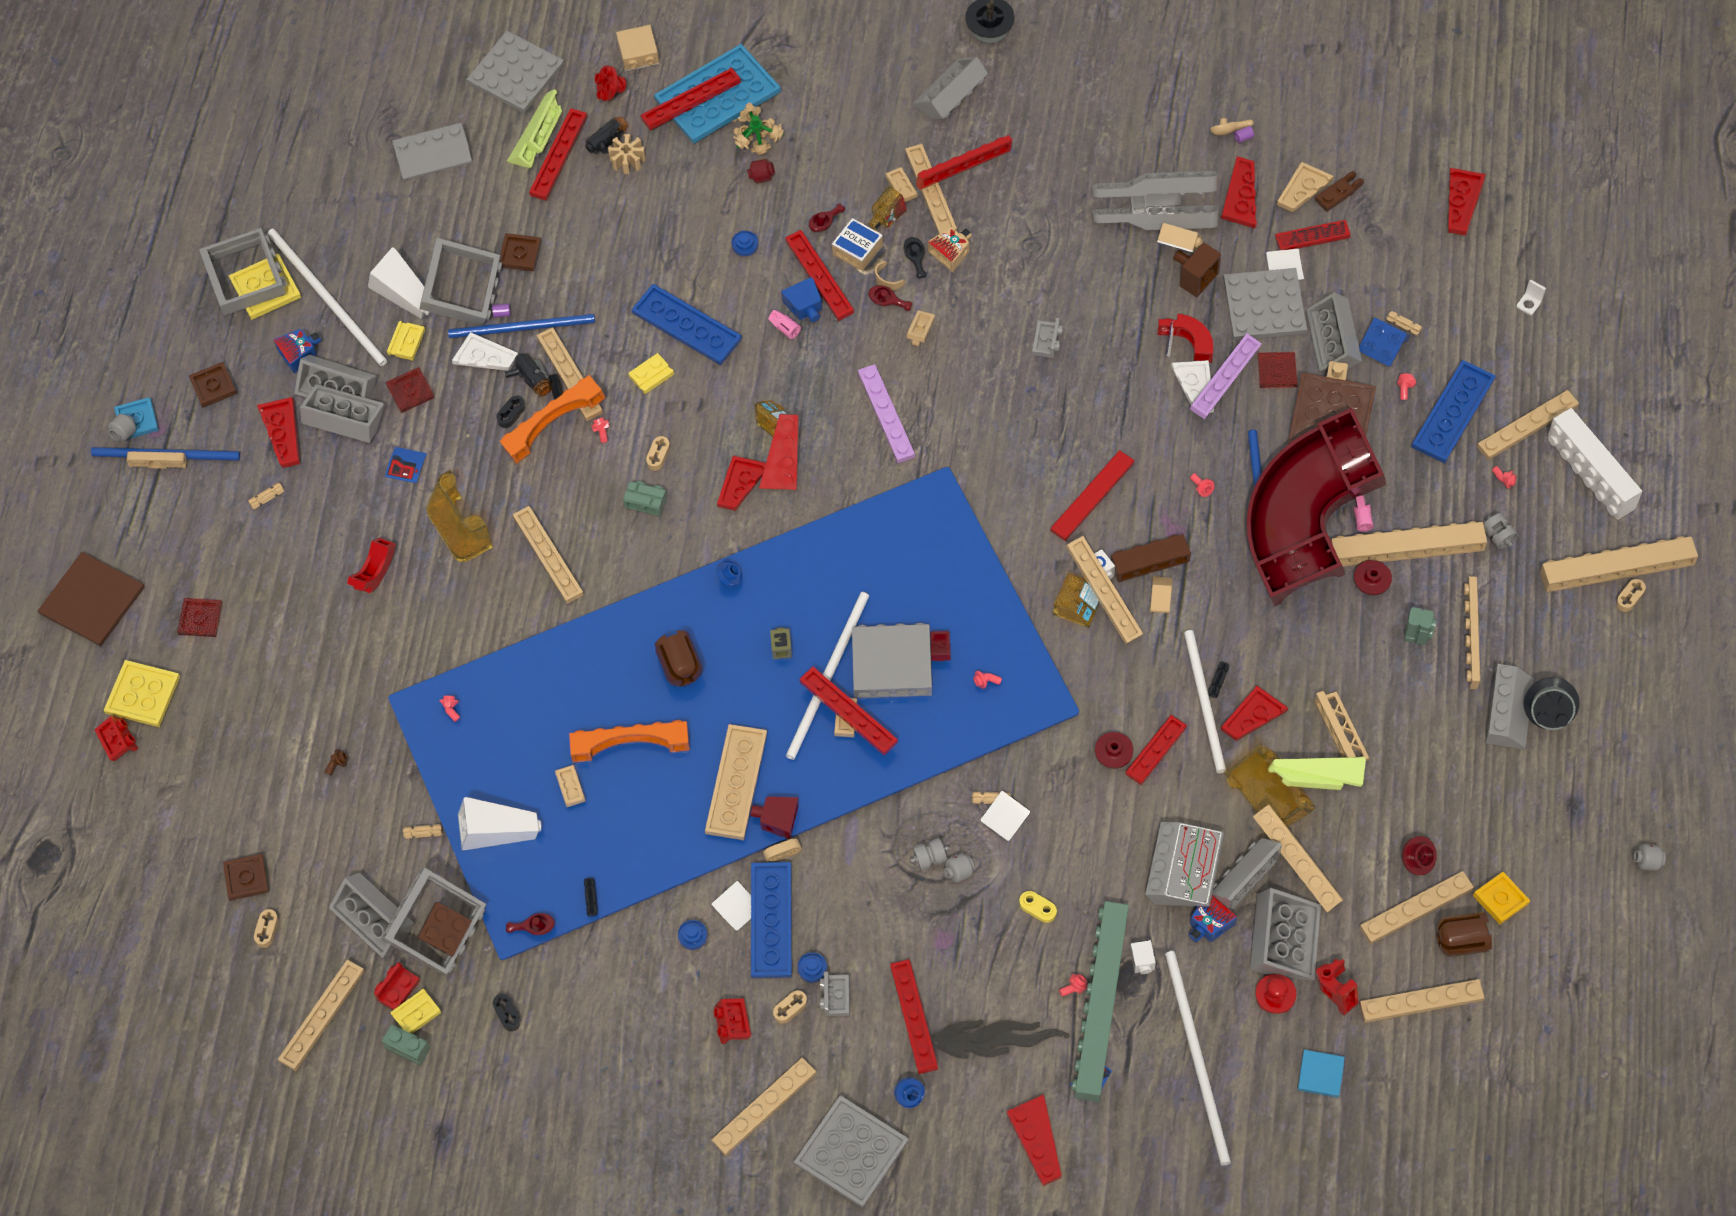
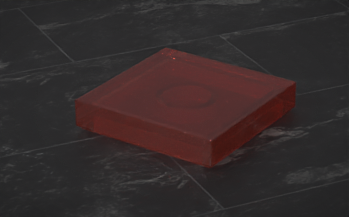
[1257,352,1297,388]
[385,367,435,413]
[177,598,223,637]

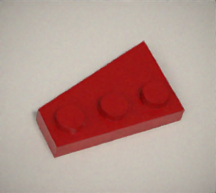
[717,456,766,511]
[1221,686,1288,741]

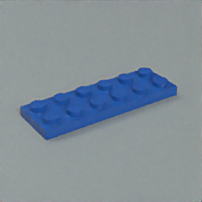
[631,284,742,365]
[1411,360,1496,463]
[751,862,792,978]

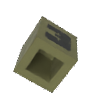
[770,628,792,659]

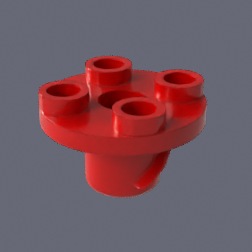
[594,65,626,101]
[1255,974,1297,1014]

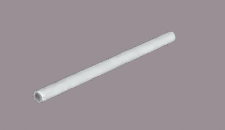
[1184,630,1226,773]

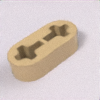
[646,436,670,471]
[1616,579,1646,612]
[763,838,802,863]
[254,909,279,948]
[773,990,807,1024]

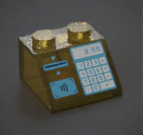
[754,400,787,437]
[1053,573,1100,628]

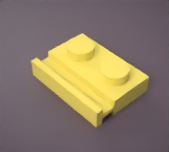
[387,321,425,361]
[628,353,674,394]
[390,989,441,1034]

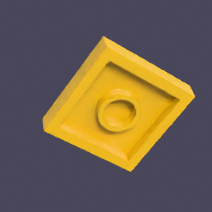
[1473,872,1530,925]

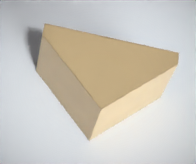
[1150,576,1172,613]

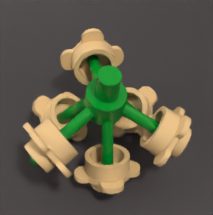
[733,103,784,155]

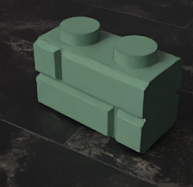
[623,481,667,516]
[1404,607,1437,645]
[382,1025,430,1066]

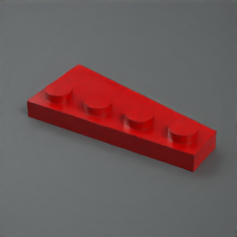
[1221,156,1257,229]
[1448,168,1486,236]
[257,397,300,468]
[759,414,799,490]
[1006,1095,1062,1186]

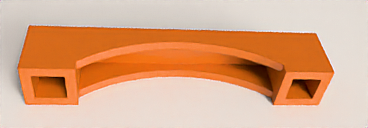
[500,375,605,464]
[569,720,690,763]

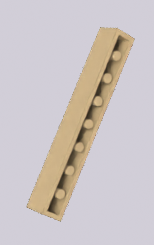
[1331,521,1487,566]
[1540,536,1698,592]

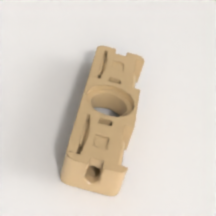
[126,451,187,469]

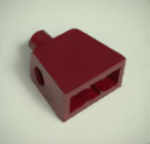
[751,797,799,839]

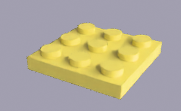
[229,254,301,320]
[104,660,180,727]

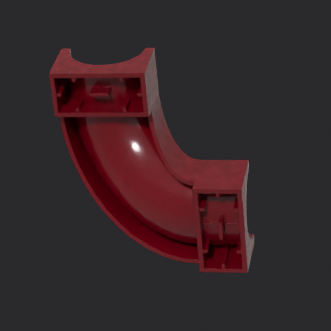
[1247,408,1386,606]

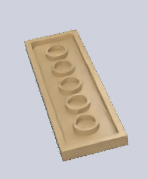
[705,724,768,840]

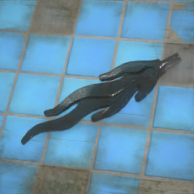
[931,1020,1070,1059]

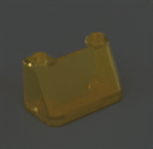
[426,470,492,562]
[1224,743,1316,831]

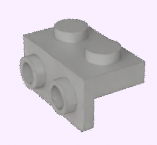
[1032,318,1063,358]
[820,972,850,1017]

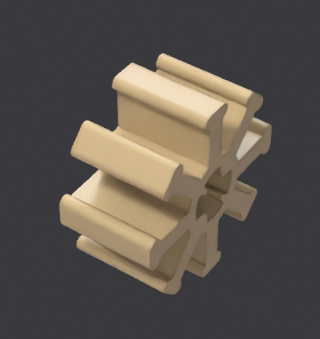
[608,134,646,174]

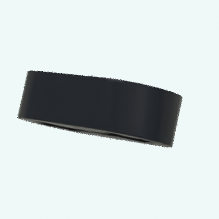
[496,396,525,428]
[493,994,521,1031]

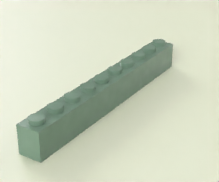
[1072,901,1129,1102]

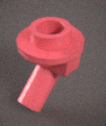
[1397,373,1416,400]
[591,417,610,443]
[1492,466,1517,489]
[1190,473,1214,497]
[973,671,1002,689]
[439,696,460,722]
[1059,974,1088,997]

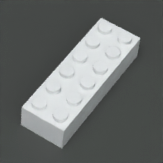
[1547,408,1642,520]

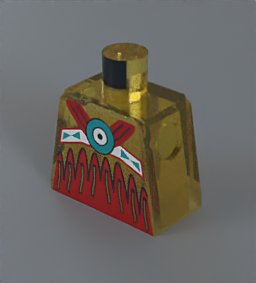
[868,186,907,230]

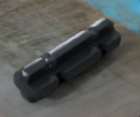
[548,374,563,400]
[1208,662,1229,698]
[584,878,598,917]

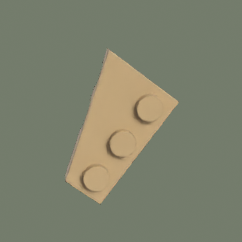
[1277,162,1334,212]

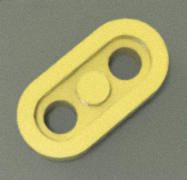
[1020,891,1057,923]

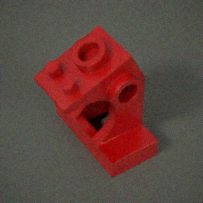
[1316,959,1359,1016]

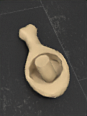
[1210,118,1253,136]

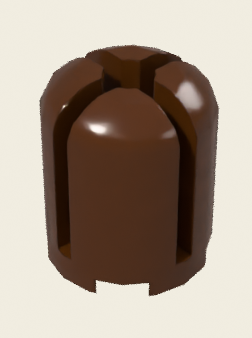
[654,631,703,687]
[1436,912,1492,957]

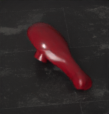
[809,203,845,233]
[868,285,913,311]
[506,913,555,936]

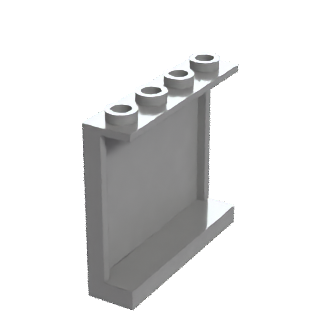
[852,623,932,698]

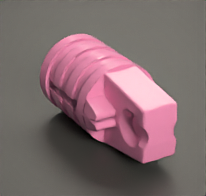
[768,310,801,339]
[1353,495,1374,532]

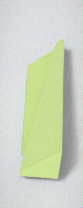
[507,89,562,168]
[1268,757,1366,790]

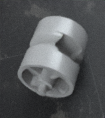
[1483,513,1518,549]
[910,838,949,871]

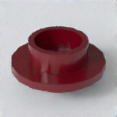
[1354,560,1392,595]
[1095,732,1134,769]
[1402,836,1437,876]

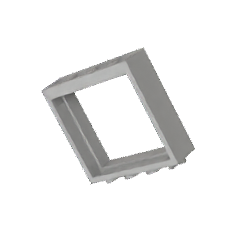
[199,228,287,316]
[419,238,502,326]
[380,868,486,975]

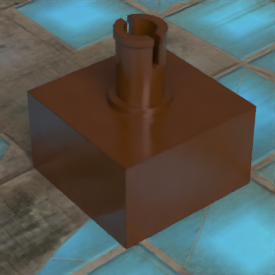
[1174,243,1221,298]

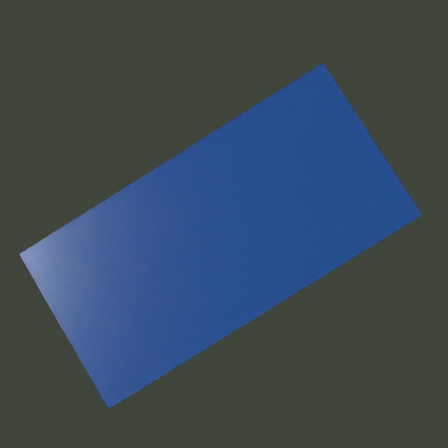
[388,467,1079,960]

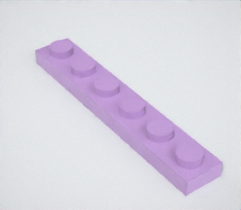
[1189,334,1262,420]
[858,364,915,463]

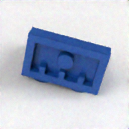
[1359,317,1410,367]

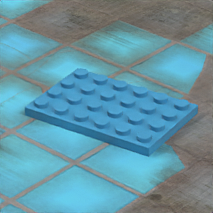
[654,44,781,144]

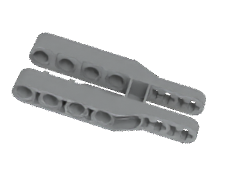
[1092,171,1218,230]

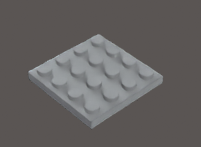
[466,31,565,114]
[1223,268,1307,340]
[794,1095,909,1208]

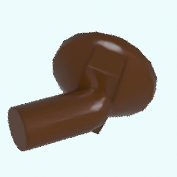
[324,749,348,776]

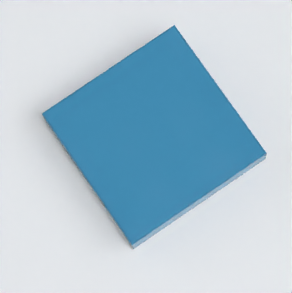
[114,397,159,439]
[1298,1050,1345,1098]

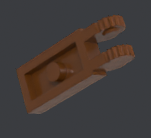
[1315,171,1364,212]

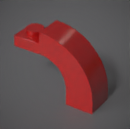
[1157,314,1213,363]
[347,538,396,593]

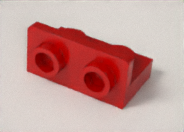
[94,716,138,761]
[374,962,420,1010]
[713,998,751,1044]

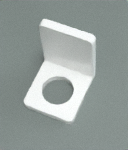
[1516,280,1546,316]

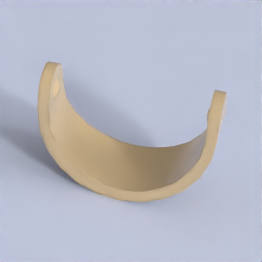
[875,261,905,291]

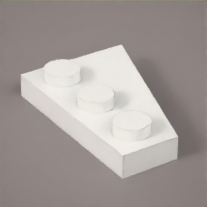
[452,332,518,371]
[1171,361,1214,412]

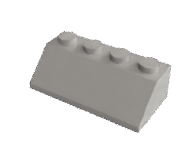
[912,57,988,119]
[392,123,473,181]
[1306,292,1362,373]
[294,355,376,399]
[300,384,384,443]
[1486,664,1534,750]
[1212,838,1282,911]
[329,873,414,958]

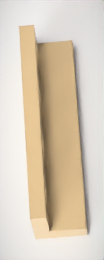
[1314,691,1369,761]

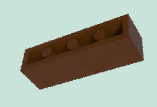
[1111,534,1191,583]

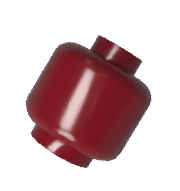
[747,159,775,184]

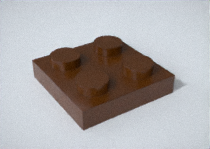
[499,233,541,272]
[188,362,237,408]
[223,854,269,901]
[417,902,472,957]

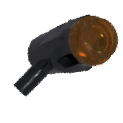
[585,116,628,154]
[504,353,551,396]

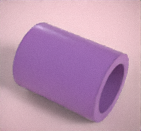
[1234,126,1254,143]
[492,304,510,318]

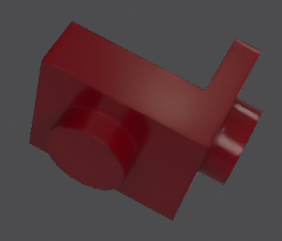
[930,631,951,661]

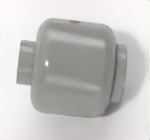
[108,414,136,441]
[1633,844,1666,871]
[943,854,974,883]

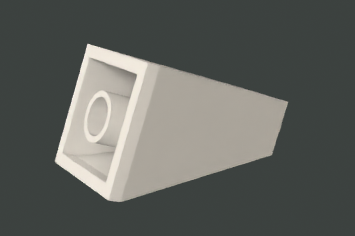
[368,247,433,319]
[458,797,541,850]

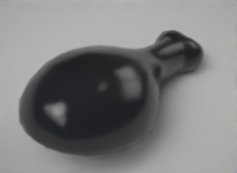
[903,237,926,279]

